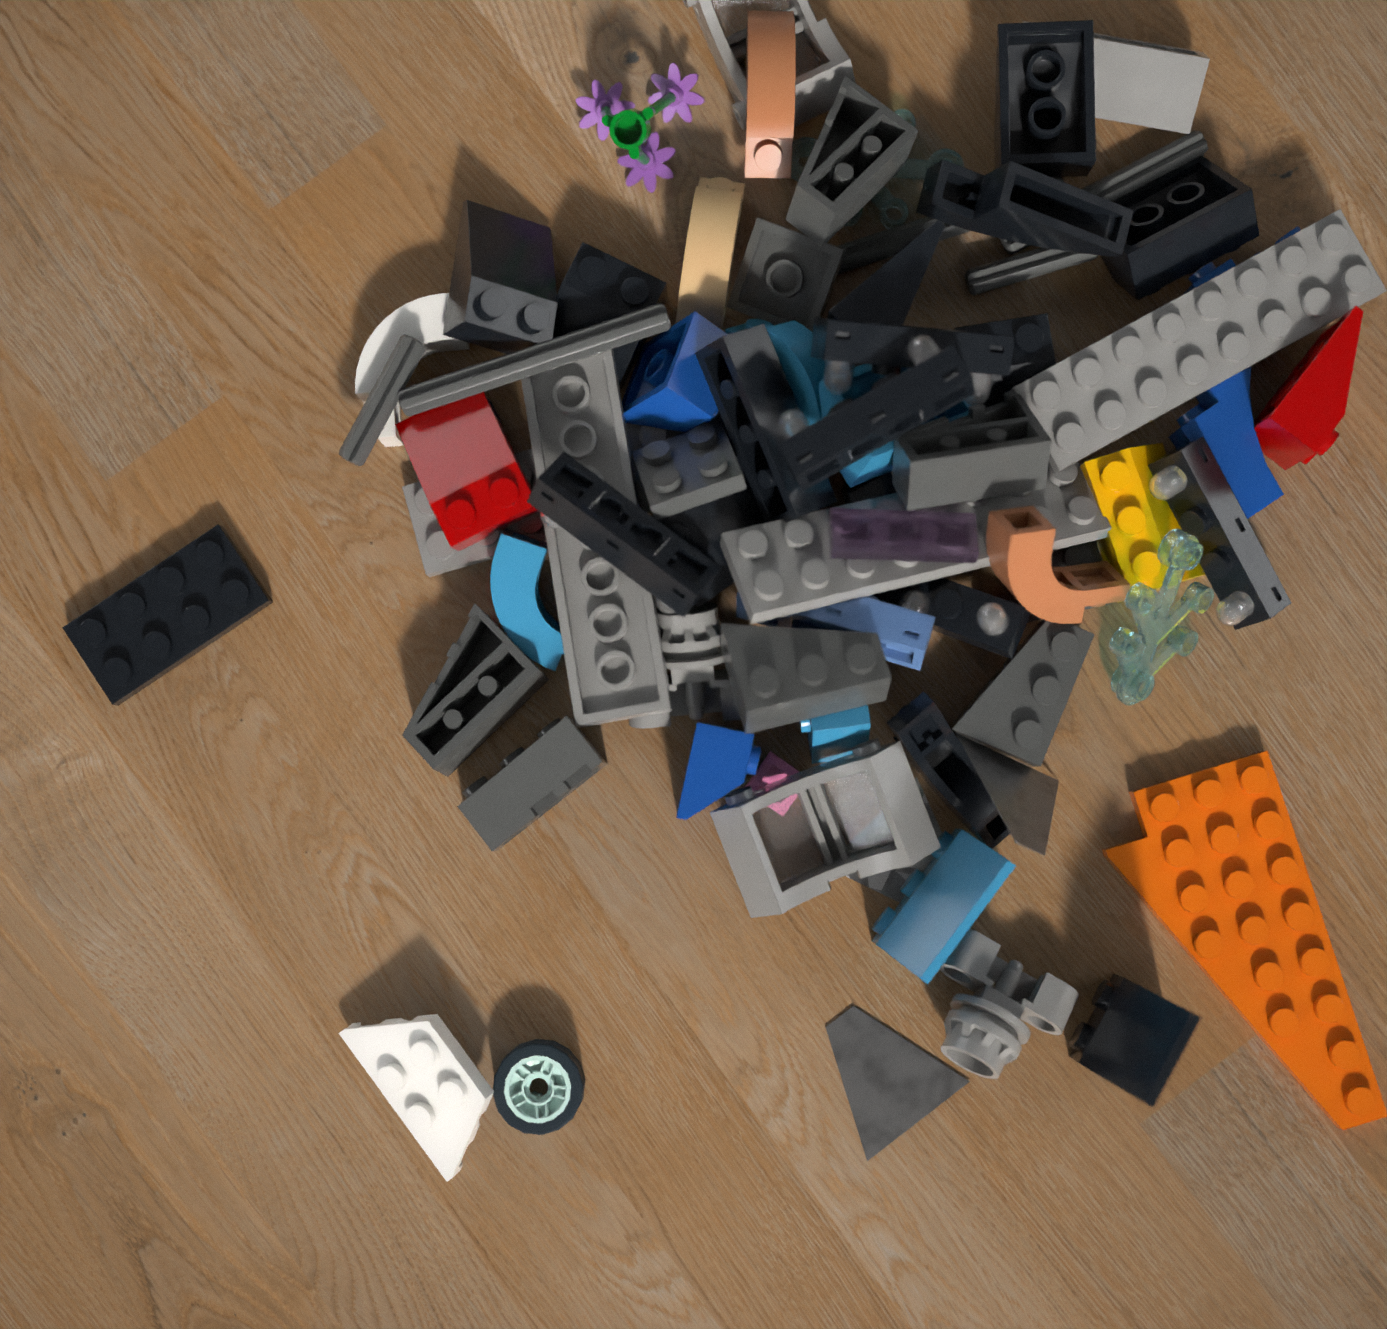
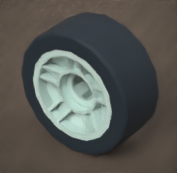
[493,1039,585,1135]

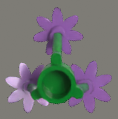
[576,63,705,193]

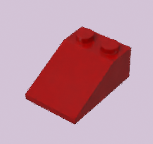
[1253,306,1364,470]
[395,392,539,551]

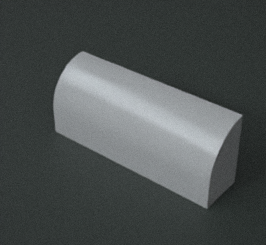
[1022,20,1210,134]

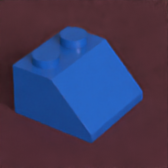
[622,311,728,432]
[676,722,761,820]

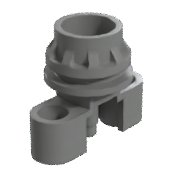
[628,602,741,728]
[940,929,1079,1079]

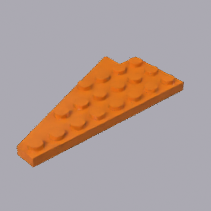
[1102,751,1387,1130]

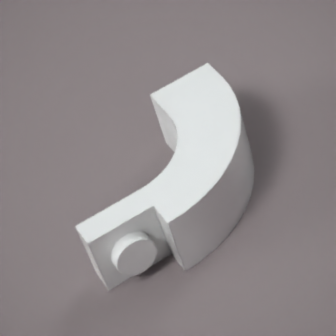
[355,293,469,447]

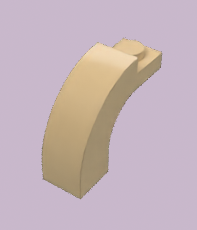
[676,177,745,330]

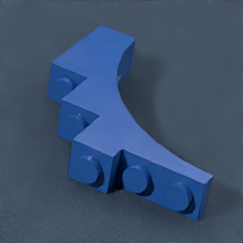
[1169,226,1301,519]

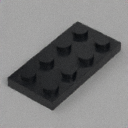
[62,524,273,706]

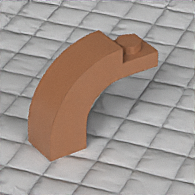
[744,10,796,179]
[986,506,1130,624]

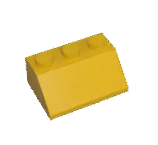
[1080,443,1206,603]

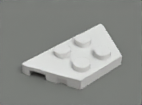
[339,1014,494,1182]

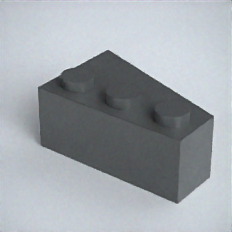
[785,76,919,247]
[892,390,1052,511]
[402,603,550,777]
[949,620,1095,767]
[720,624,892,734]
[457,716,607,852]

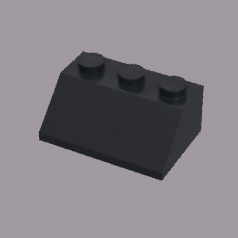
[1100,155,1260,300]

